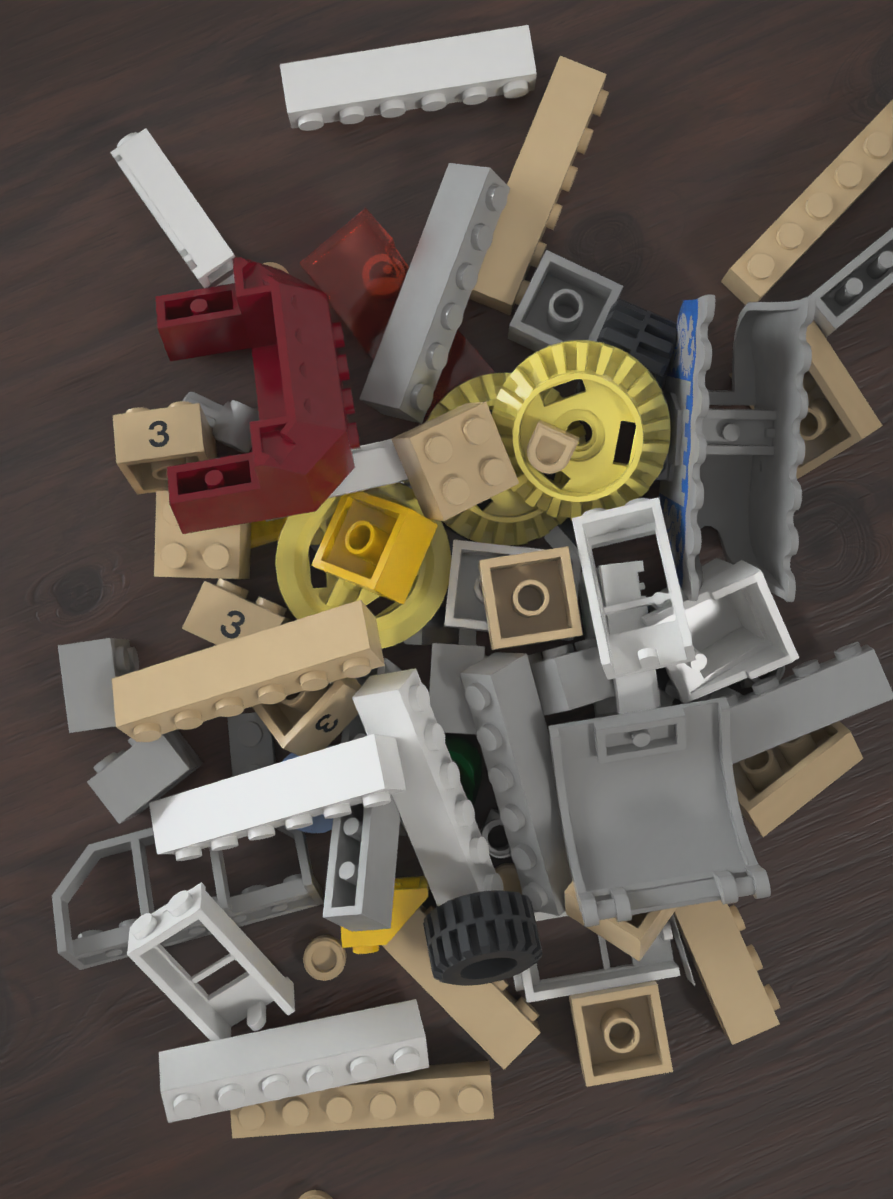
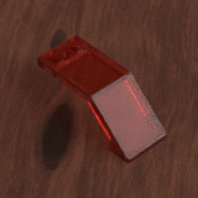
[300,208,496,422]

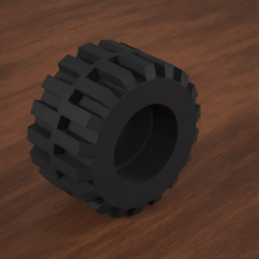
[423,890,543,986]

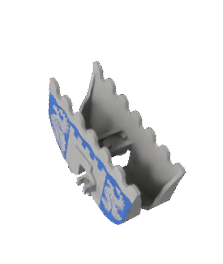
[655,295,816,602]

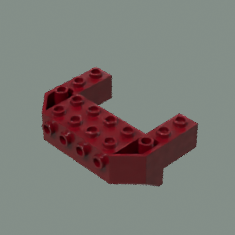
[155,257,361,534]

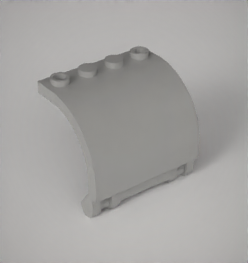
[548,697,771,927]

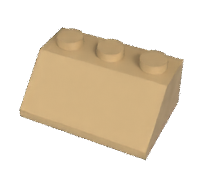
[730,320,883,479]
[732,721,863,837]

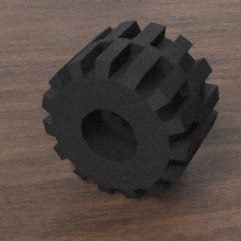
[575,298,677,427]

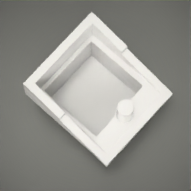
[641,558,799,704]

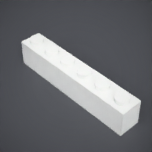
[280,25,537,131]
[352,668,503,906]
[149,734,406,861]
[159,999,429,1123]

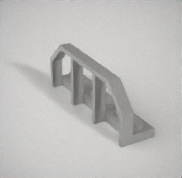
[52,825,324,970]

